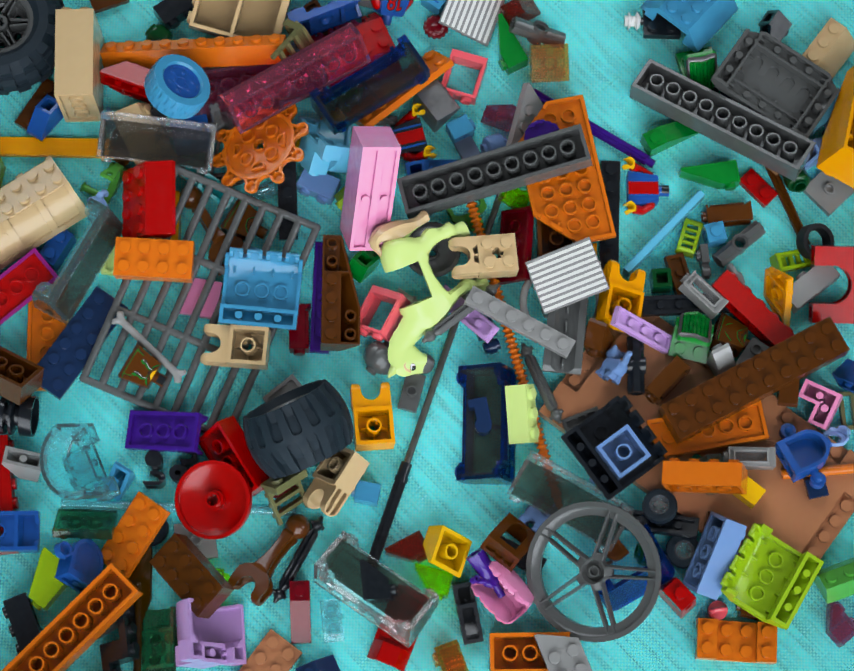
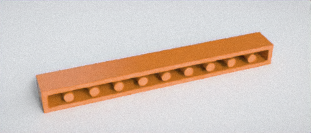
[100,34,289,69]

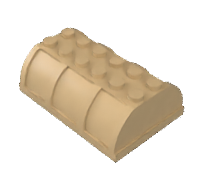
[0,155,90,270]

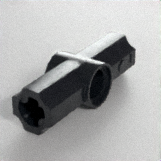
[626,336,646,396]

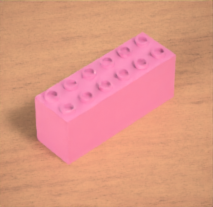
[340,126,401,251]

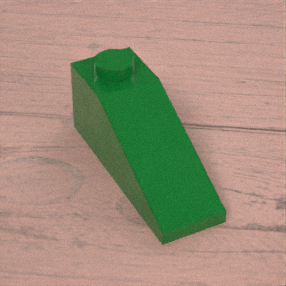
[498,13,528,75]
[640,121,698,157]
[679,160,740,191]
[349,251,381,283]

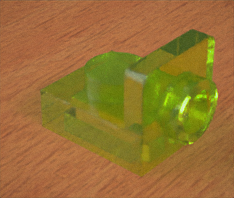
[498,188,529,209]

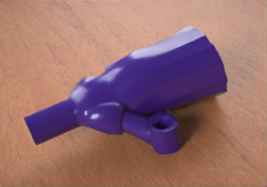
[466,548,505,598]

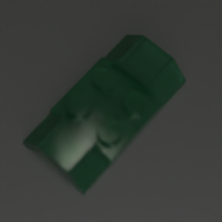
[142,606,178,671]

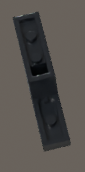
[100,604,140,671]

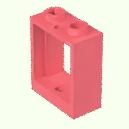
[441,48,488,105]
[360,285,411,342]

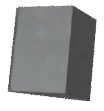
[412,80,460,132]

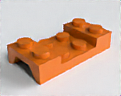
[695,618,777,665]

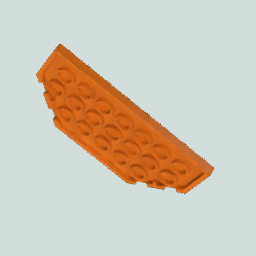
[518,94,616,243]

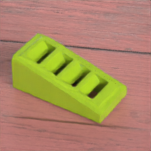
[675,218,704,259]
[769,249,812,273]

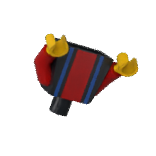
[392,103,436,162]

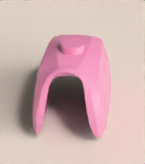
[471,561,534,624]

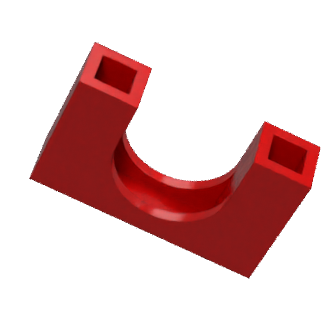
[808,245,854,324]

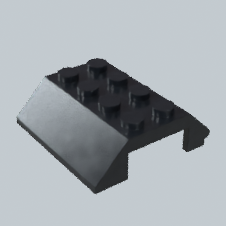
[561,395,668,500]

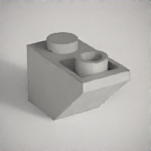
[706,343,736,376]

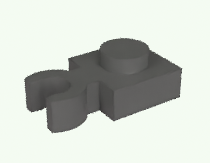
[695,244,711,279]

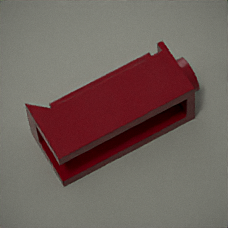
[289,304,311,356]

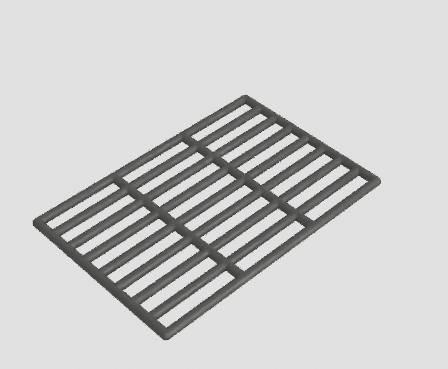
[79,165,321,433]

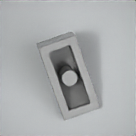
[1,446,45,482]

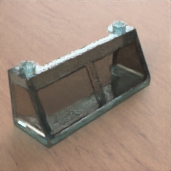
[32,198,123,325]

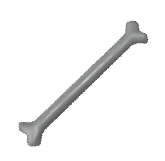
[111,311,187,383]

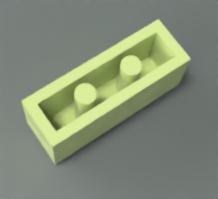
[505,384,540,444]

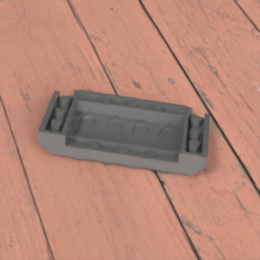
[711,29,840,138]

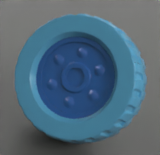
[144,54,211,119]

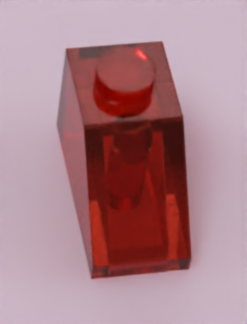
[500,0,541,26]
[384,531,427,563]

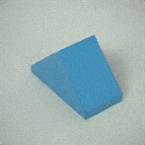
[103,461,136,501]

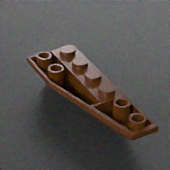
[320,235,360,351]

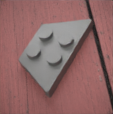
[506,83,543,146]
[534,634,592,671]

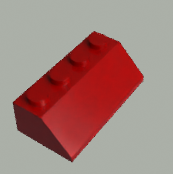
[199,415,270,497]

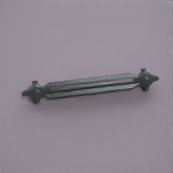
[422,284,500,343]
[520,343,564,424]

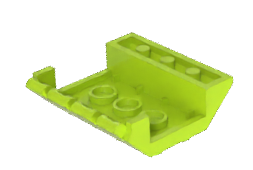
[720,523,824,630]

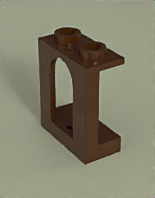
[480,512,535,572]

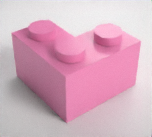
[798,379,843,431]

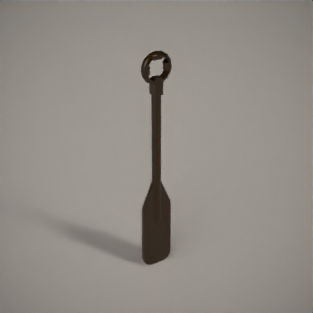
[129,545,153,671]

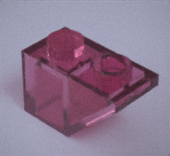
[481,104,516,132]
[825,602,854,648]

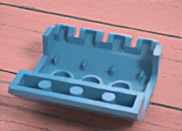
[641,0,738,53]
[218,247,303,330]

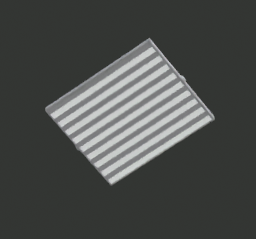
[438,0,505,47]
[525,237,610,314]

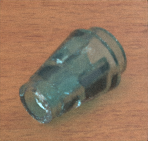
[249,180,278,200]

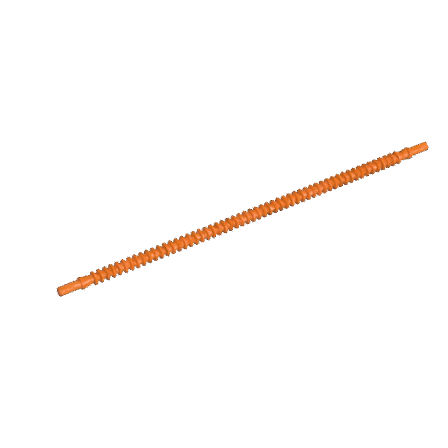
[466,201,563,510]

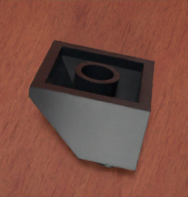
[359,559,398,604]

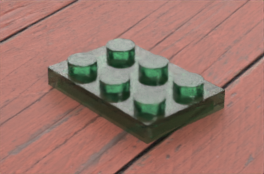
[52,508,118,540]

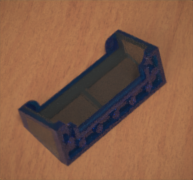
[309,34,430,135]
[455,362,516,485]

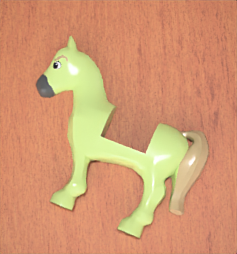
[368,210,490,378]

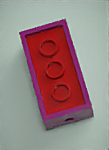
[0,248,60,325]

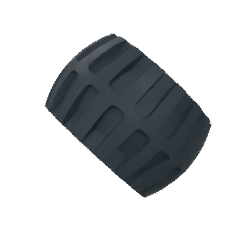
[243,379,354,479]

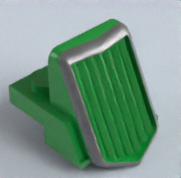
[675,47,718,90]
[668,311,714,364]

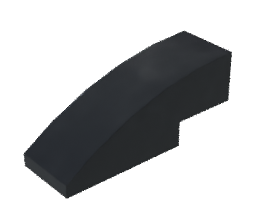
[452,580,484,645]

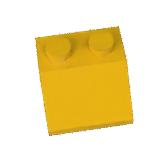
[423,525,472,578]

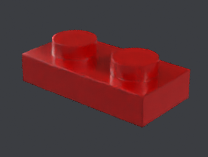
[739,168,778,208]

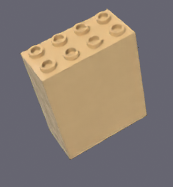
[187,0,291,37]
[54,7,104,122]

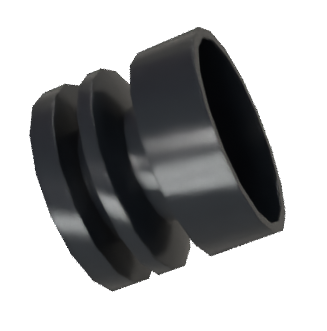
[0,396,39,437]

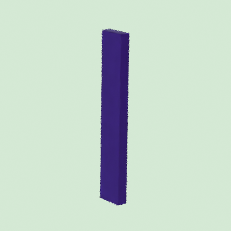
[310,242,329,354]

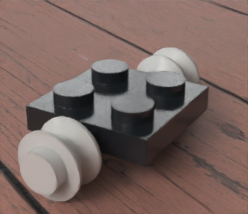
[624,9,681,39]

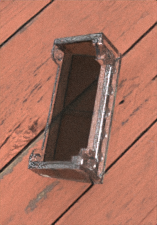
[97,110,218,174]
[507,450,634,552]
[314,530,439,648]

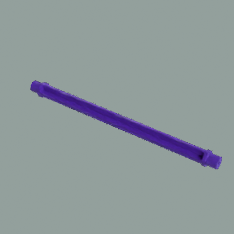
[534,89,656,168]

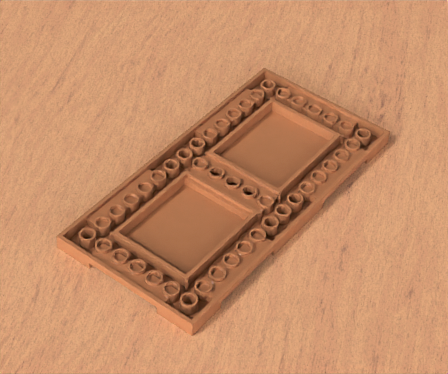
[538,316,854,559]

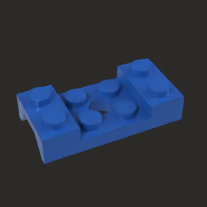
[286,0,362,36]
[0,511,40,553]

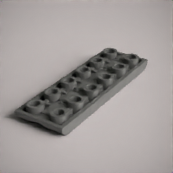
[542,298,588,375]

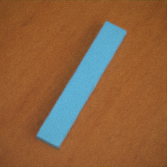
[622,190,705,278]

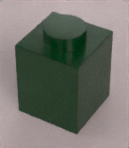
[649,268,673,294]

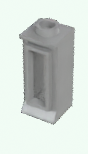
[678,270,729,320]
[722,446,776,470]

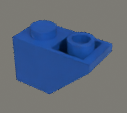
[27,94,63,141]

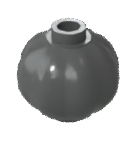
[363,341,391,376]

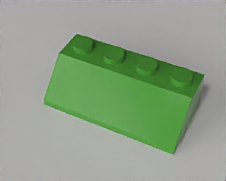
[814,558,854,604]

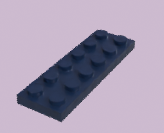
[37,287,128,400]

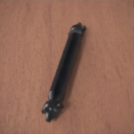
[273,516,325,603]

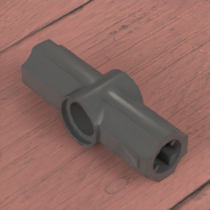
[509,17,566,49]
[712,220,766,268]

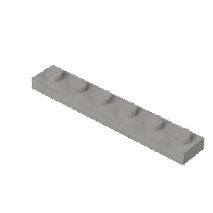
[464,286,576,359]

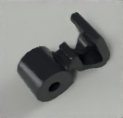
[143,450,167,489]
[169,452,199,483]

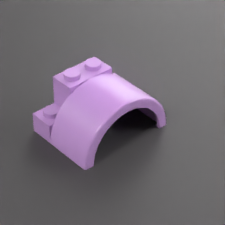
[175,598,247,669]

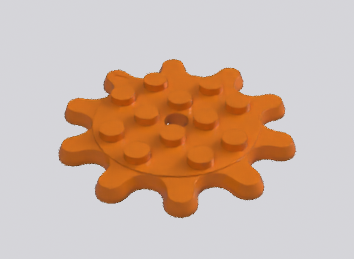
[210,98,309,194]

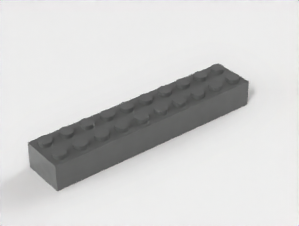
[630,59,816,182]
[397,124,593,219]

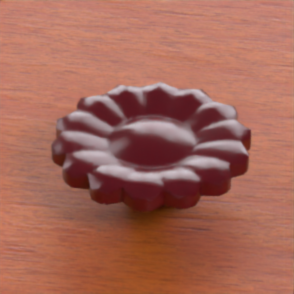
[423,15,448,39]

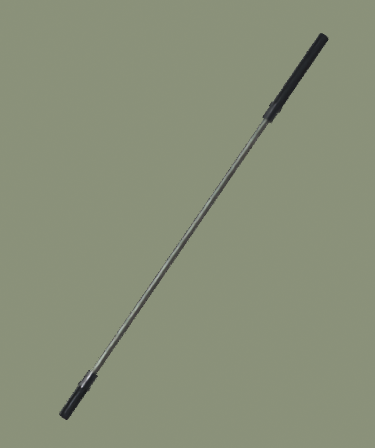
[367,192,504,567]

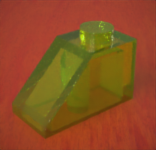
[414,563,453,601]

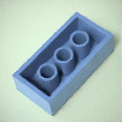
[682,511,747,601]

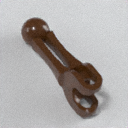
[180,185,244,276]
[228,514,310,606]

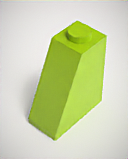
[28,547,67,611]

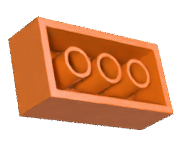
[113,237,195,283]
[662,458,748,494]
[489,632,570,671]

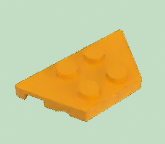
[763,266,794,327]

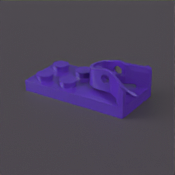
[125,410,208,456]

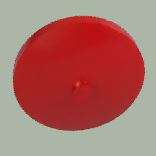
[175,460,252,539]

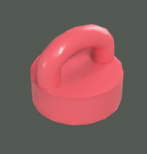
[707,601,728,620]

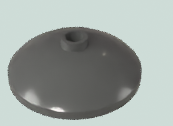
[409,222,461,277]

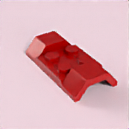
[367,584,433,671]

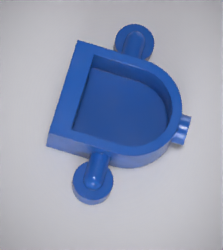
[775,423,832,489]
[54,537,104,593]

